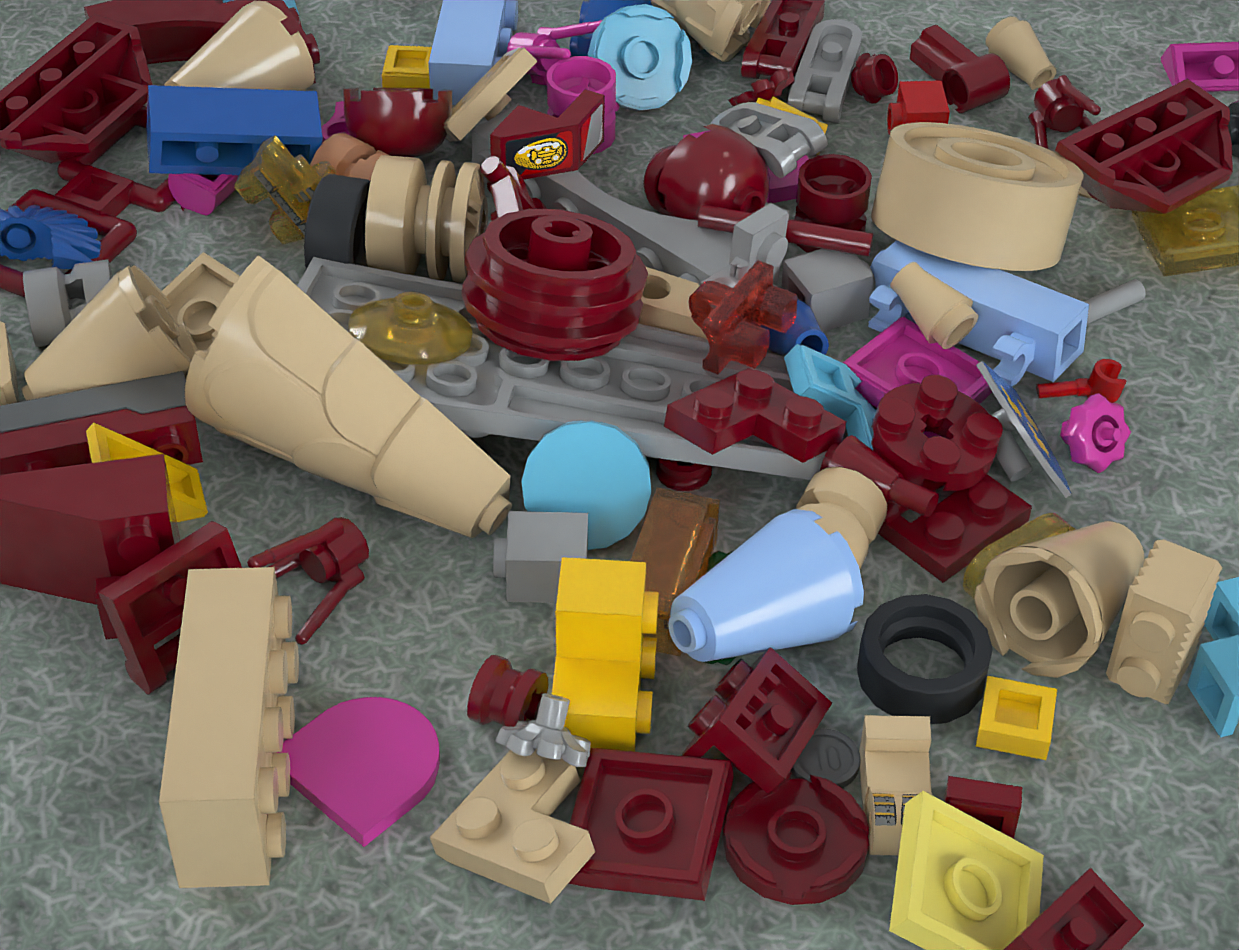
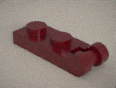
[741,0,825,85]

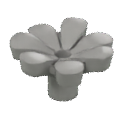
[496,693,591,767]

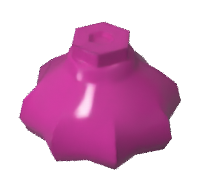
[1060,393,1131,473]

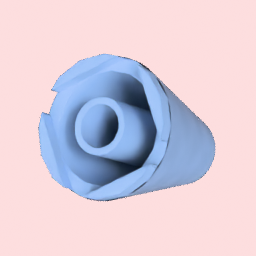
[668,509,864,662]

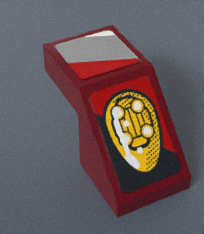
[490,89,605,180]

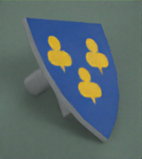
[976,361,1072,498]

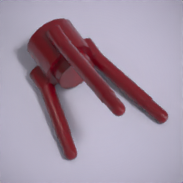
[1028,75,1101,149]
[247,517,369,645]

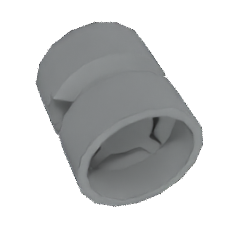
[23,259,112,347]

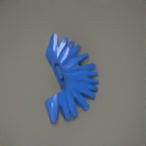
[0,205,101,269]

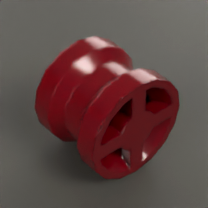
[467,655,549,727]

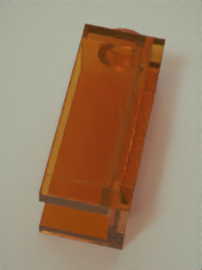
[630,487,720,657]

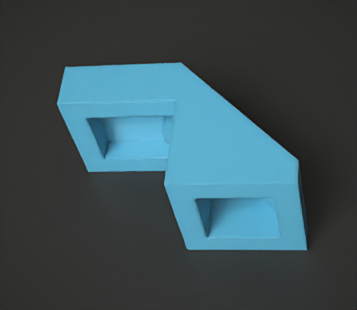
[1187,577,1239,737]

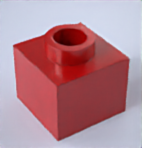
[887,81,950,135]

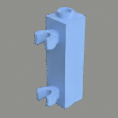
[868,240,1089,386]

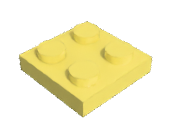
[889,791,1044,950]

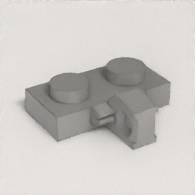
[698,203,789,332]

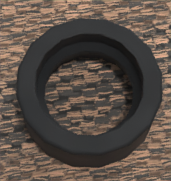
[304,174,371,269]
[857,594,993,724]

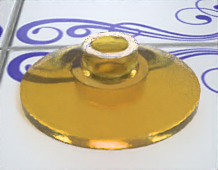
[348,292,473,365]

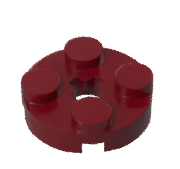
[871,375,1003,491]

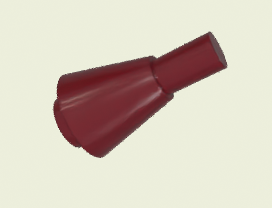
[820,435,939,517]

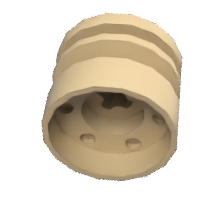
[365,155,488,284]

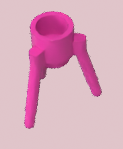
[506,20,620,112]

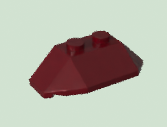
[0,14,153,164]
[1055,78,1233,214]

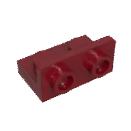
[681,647,832,794]

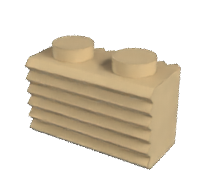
[1106,539,1222,704]

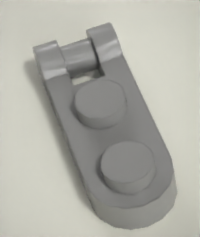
[787,19,862,123]
[711,102,828,178]

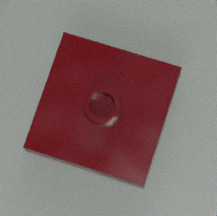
[568,747,734,901]

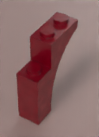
[84,0,320,84]

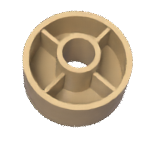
[871,122,1083,271]

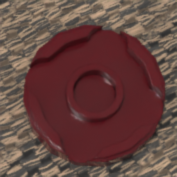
[723,773,870,905]

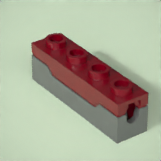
[0,371,203,475]

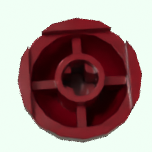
[343,87,452,158]
[658,124,770,220]

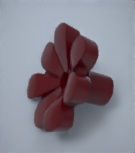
[728,68,795,106]

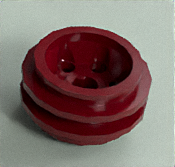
[461,209,648,361]

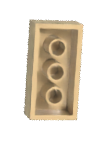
[159,567,299,888]

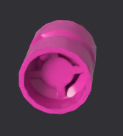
[547,56,616,154]

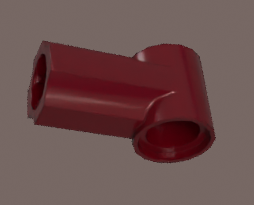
[910,25,1010,113]

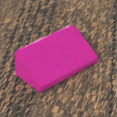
[1161,42,1239,92]

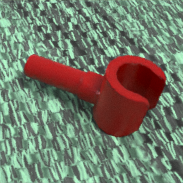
[1036,359,1127,403]

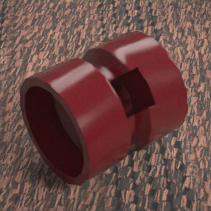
[794,154,872,253]

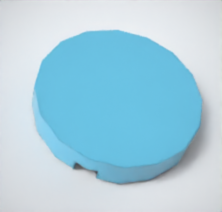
[588,4,692,111]
[521,420,652,550]

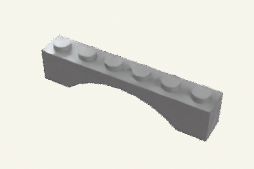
[471,103,733,314]

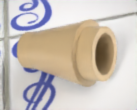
[986,17,1056,90]
[890,262,978,349]

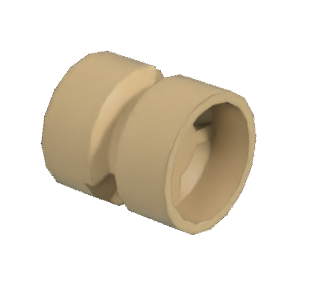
[796,467,887,569]

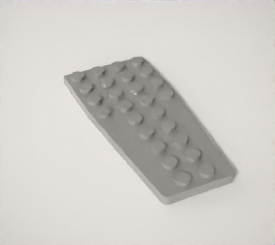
[297,257,826,480]

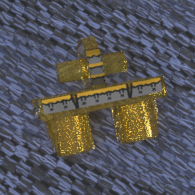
[235,135,336,244]

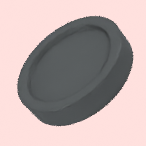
[791,729,860,788]

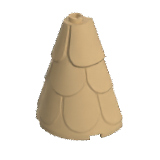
[185,255,512,538]

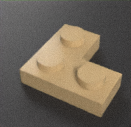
[430,749,595,904]

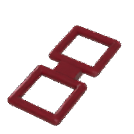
[0,106,176,299]

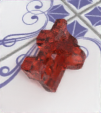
[688,260,797,375]

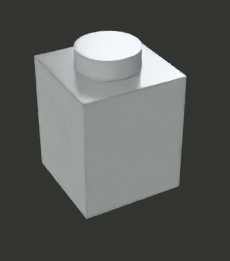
[780,249,876,332]
[493,511,588,603]

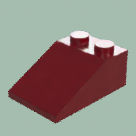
[0,454,180,605]

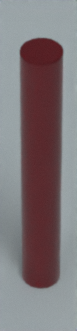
[698,204,873,257]

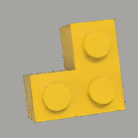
[552,557,659,751]

